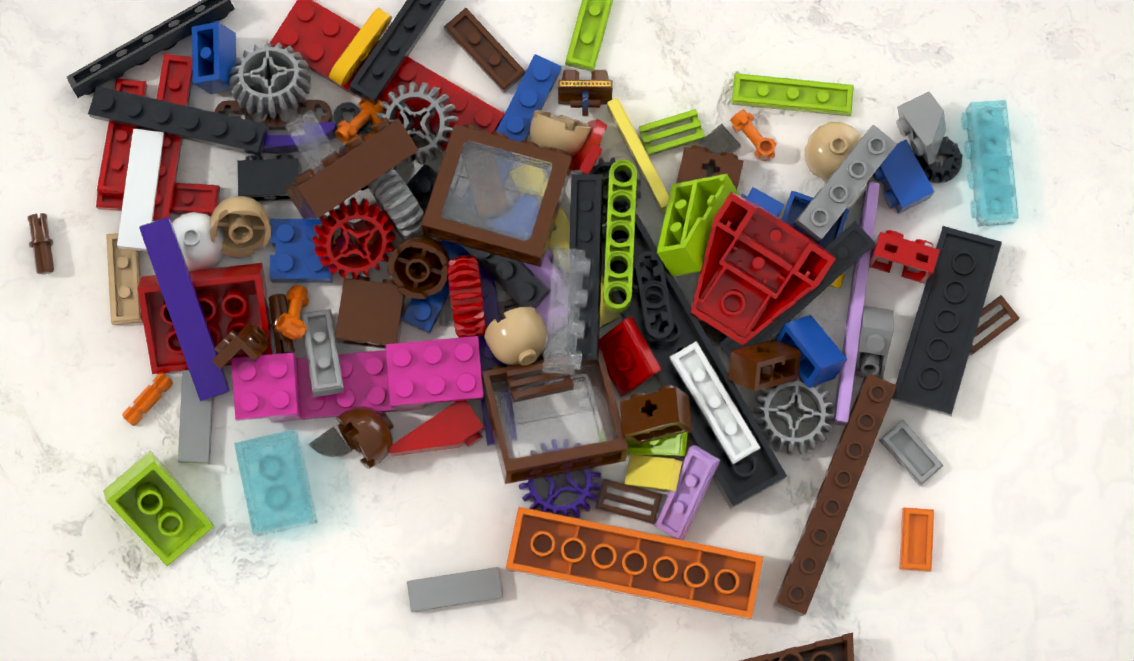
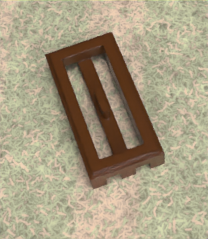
[970,295,1020,355]
[506,358,574,403]
[595,478,662,525]

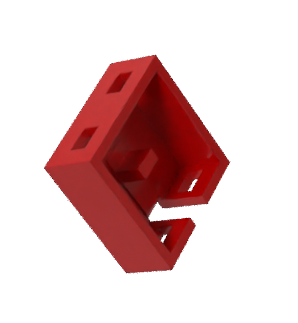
[869,230,940,284]

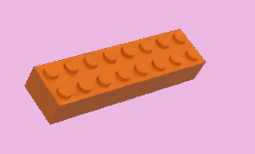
[506,507,764,620]

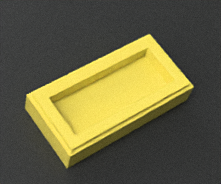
[624,455,682,492]

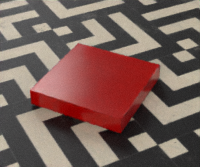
[599,317,662,397]

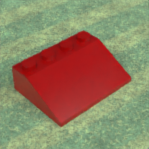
[137,263,273,374]

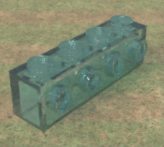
[961,100,1019,227]

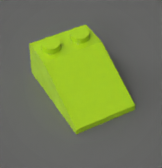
[103,450,214,566]

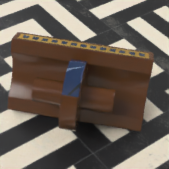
[558,70,613,116]

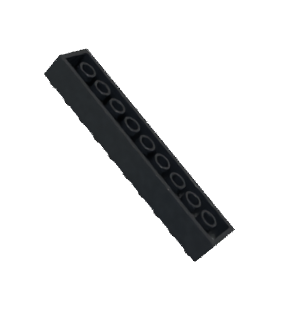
[601,211,787,509]

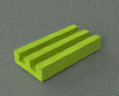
[638,109,705,156]

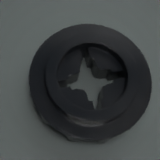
[915,136,963,183]

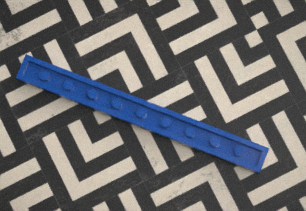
[402,54,562,334]

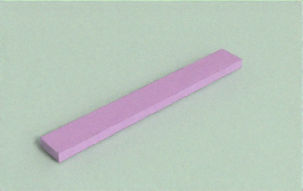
[833,182,880,426]

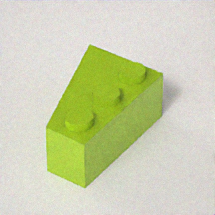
[657,174,740,276]

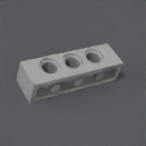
[793,124,897,243]

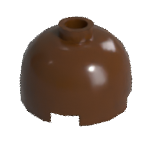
[388,236,450,299]
[336,406,394,469]

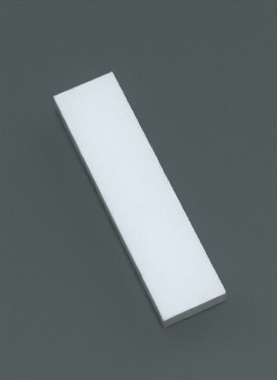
[117,129,164,252]
[669,341,760,464]

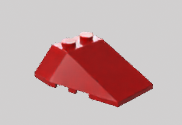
[690,192,836,345]

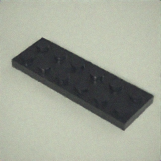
[892,226,1002,416]

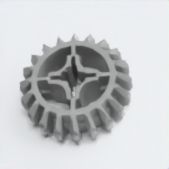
[229,42,311,119]
[377,82,458,164]
[368,168,425,241]
[752,376,835,455]

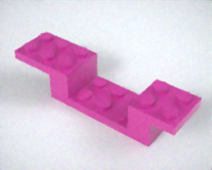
[231,336,484,423]

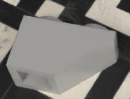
[896,91,946,165]
[854,306,894,379]

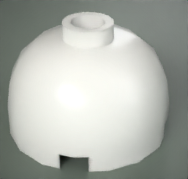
[172,212,225,271]

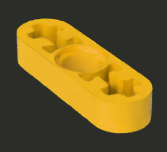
[329,8,392,87]

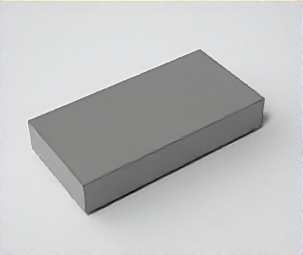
[879,420,944,487]

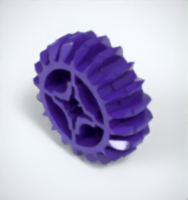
[519,440,601,519]

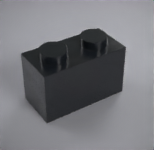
[237,154,302,202]

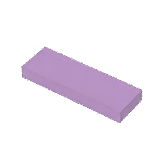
[655,445,720,540]

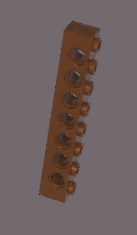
[774,374,897,616]

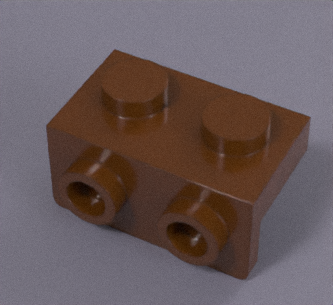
[211,323,270,369]

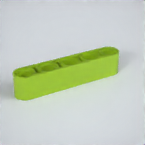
[603,159,637,314]

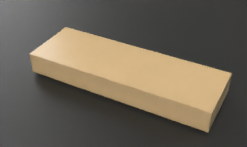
[106,233,143,325]

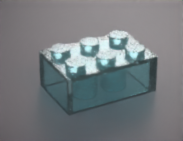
[234,429,318,536]

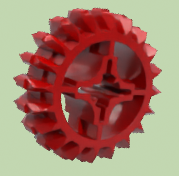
[312,197,396,279]
[448,255,486,338]

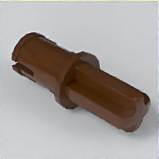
[27,213,54,275]
[268,294,296,354]

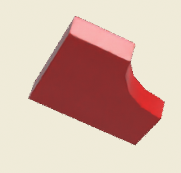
[569,119,607,177]

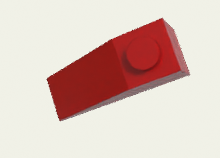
[389,400,485,456]

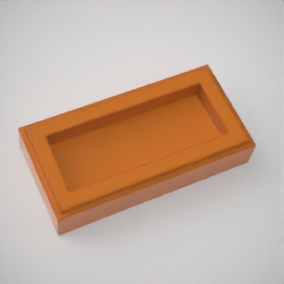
[899,507,934,572]

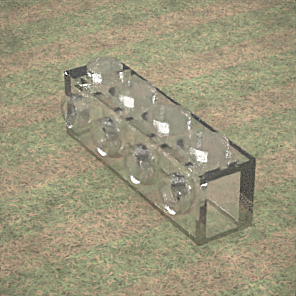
[542,247,591,377]

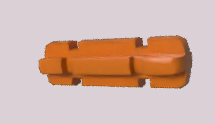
[122,373,173,426]

